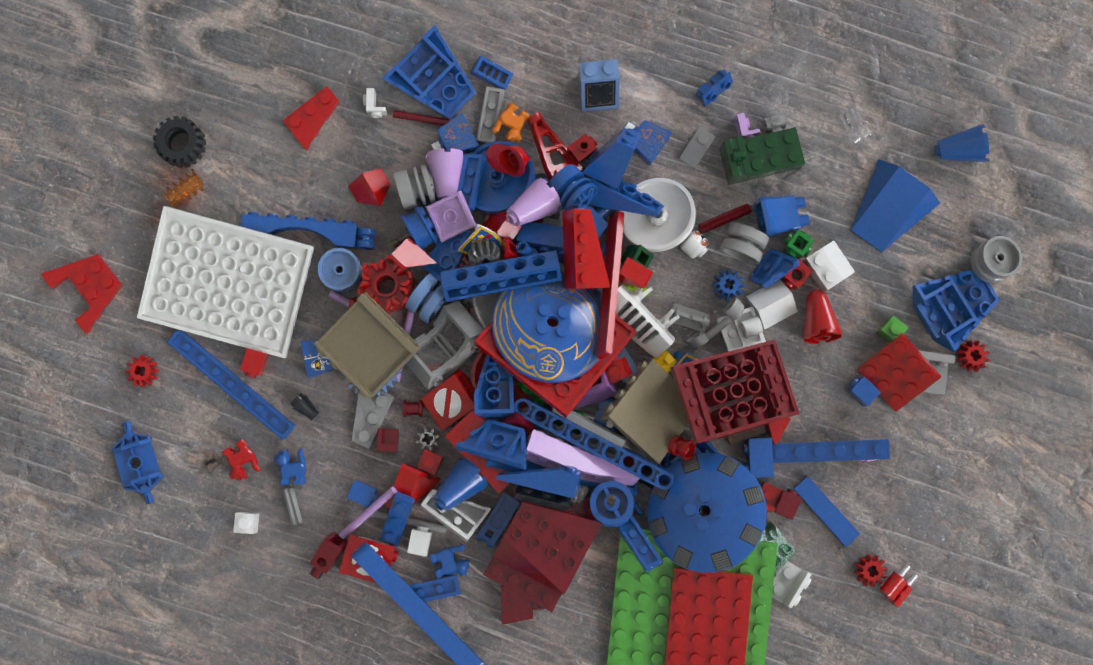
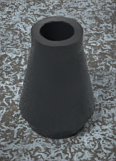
[291,393,319,421]

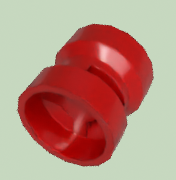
[668,435,696,460]

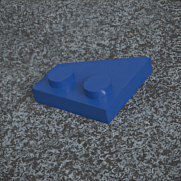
[749,248,800,288]

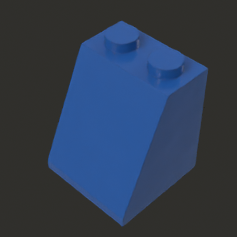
[583,128,641,189]

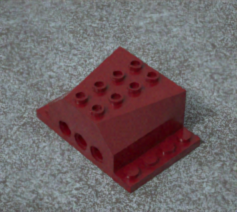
[670,339,799,445]
[483,497,602,613]

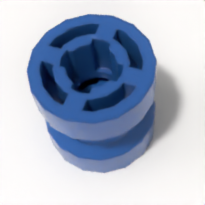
[356,228,376,250]

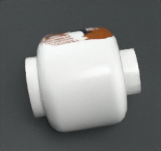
[680,230,708,259]

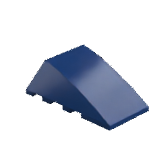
[382,25,476,119]
[850,159,940,253]
[912,270,1000,352]

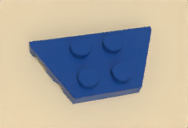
[456,419,526,470]

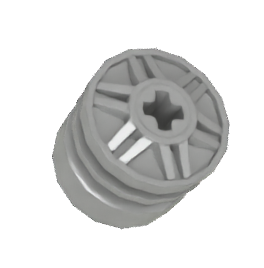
[394,164,436,211]

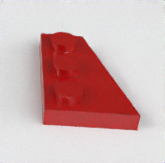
[282,86,339,151]

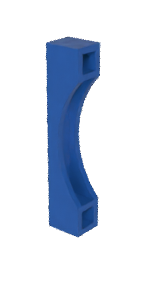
[241,212,359,250]

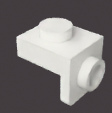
[363,88,387,118]

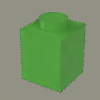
[876,315,908,343]

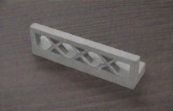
[552,408,627,457]

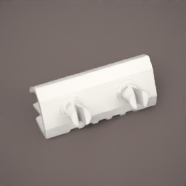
[616,283,680,358]

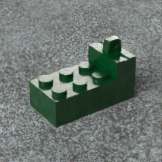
[719,127,805,185]

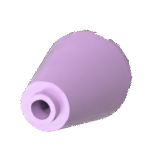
[426,148,464,200]
[506,178,561,226]

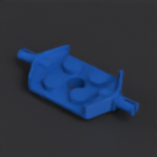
[112,421,164,505]

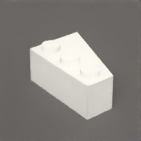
[420,489,491,542]

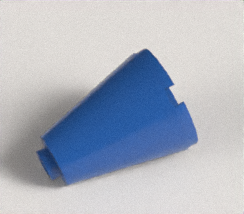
[934,124,990,162]
[434,458,488,511]

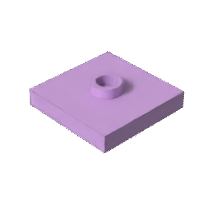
[426,191,476,242]

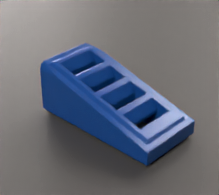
[470,55,514,90]

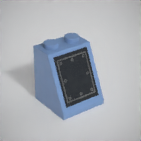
[577,59,620,112]

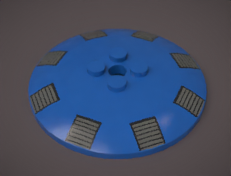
[648,453,767,573]

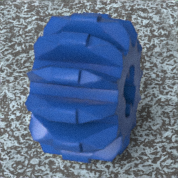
[712,269,745,302]

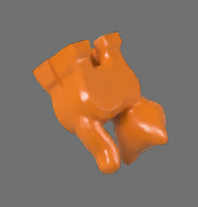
[492,103,529,143]

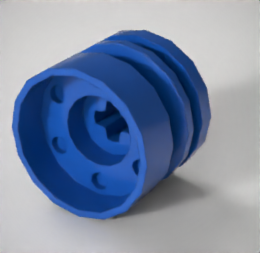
[548,164,598,211]

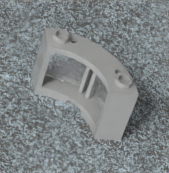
[406,301,484,389]

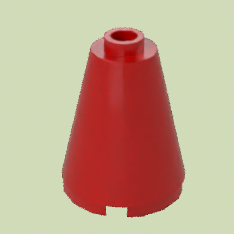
[803,289,842,344]

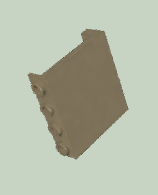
[313,292,422,399]
[600,359,688,464]

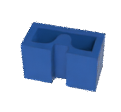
[743,438,774,478]

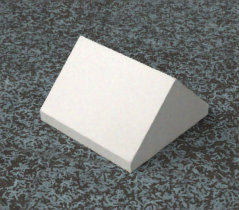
[746,279,798,330]

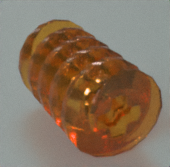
[161,168,205,209]

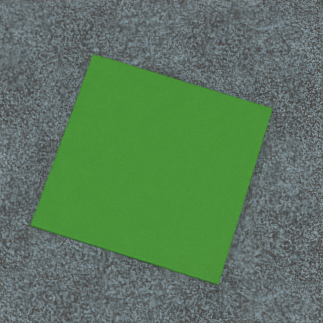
[607,529,778,665]

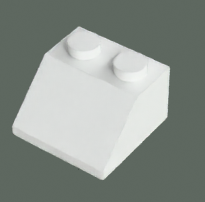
[802,241,855,292]

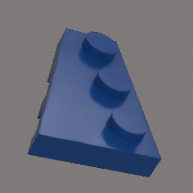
[421,230,471,282]

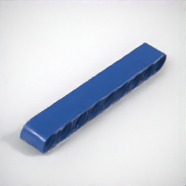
[514,397,674,490]
[351,541,486,665]

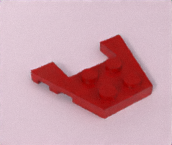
[41,254,123,334]

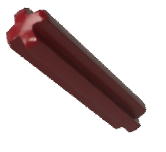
[698,203,752,234]

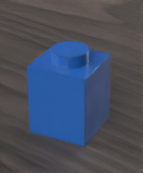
[847,376,881,407]
[347,480,379,507]

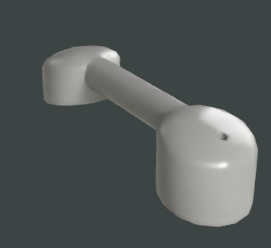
[686,297,744,349]

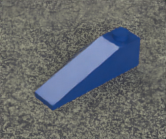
[590,178,664,217]
[474,354,514,420]
[496,465,582,498]

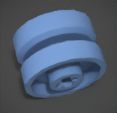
[318,248,363,293]
[405,274,446,323]

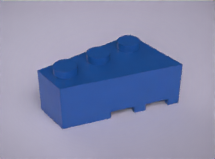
[516,222,564,264]

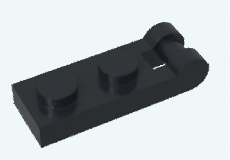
[515,485,571,511]

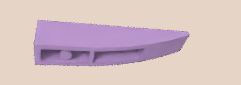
[526,430,640,486]

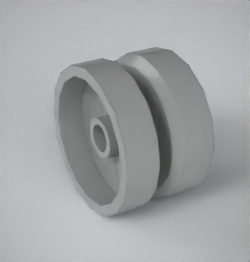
[720,223,769,264]
[970,236,1023,283]

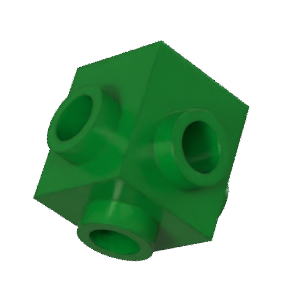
[783,230,813,259]

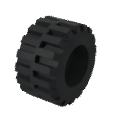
[153,116,206,168]

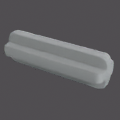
[283,487,303,526]

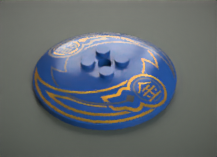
[492,273,601,383]

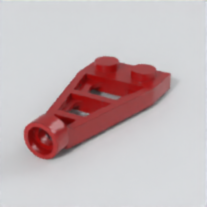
[527,112,585,180]

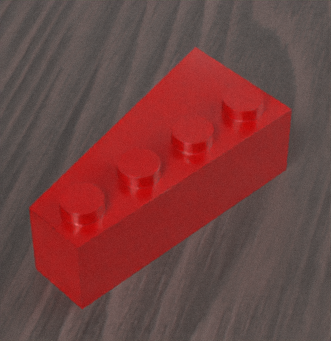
[562,209,610,289]

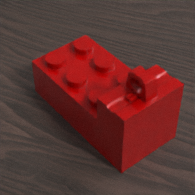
[445,409,510,493]

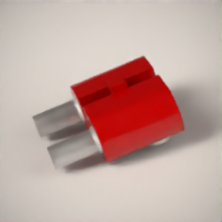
[879,563,918,608]

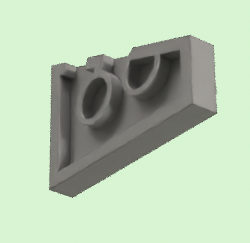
[352,390,395,449]

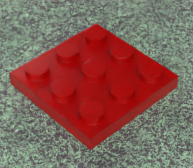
[857,333,941,412]

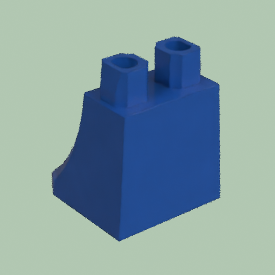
[754,195,810,238]

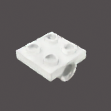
[716,306,766,351]

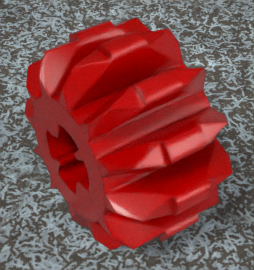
[956,340,990,372]
[125,355,160,388]
[854,554,888,587]

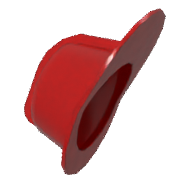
[486,144,530,177]

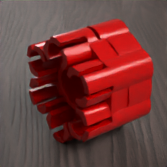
[357,256,415,314]

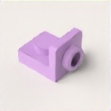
[734,113,760,139]

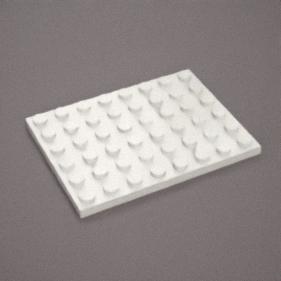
[137,206,314,358]

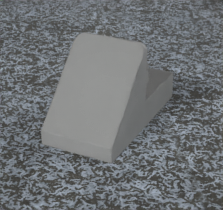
[679,127,716,169]

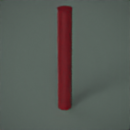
[393,110,450,126]

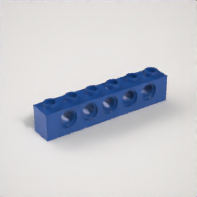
[441,250,562,302]

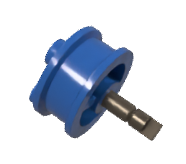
[386,206,440,251]
[590,481,634,527]

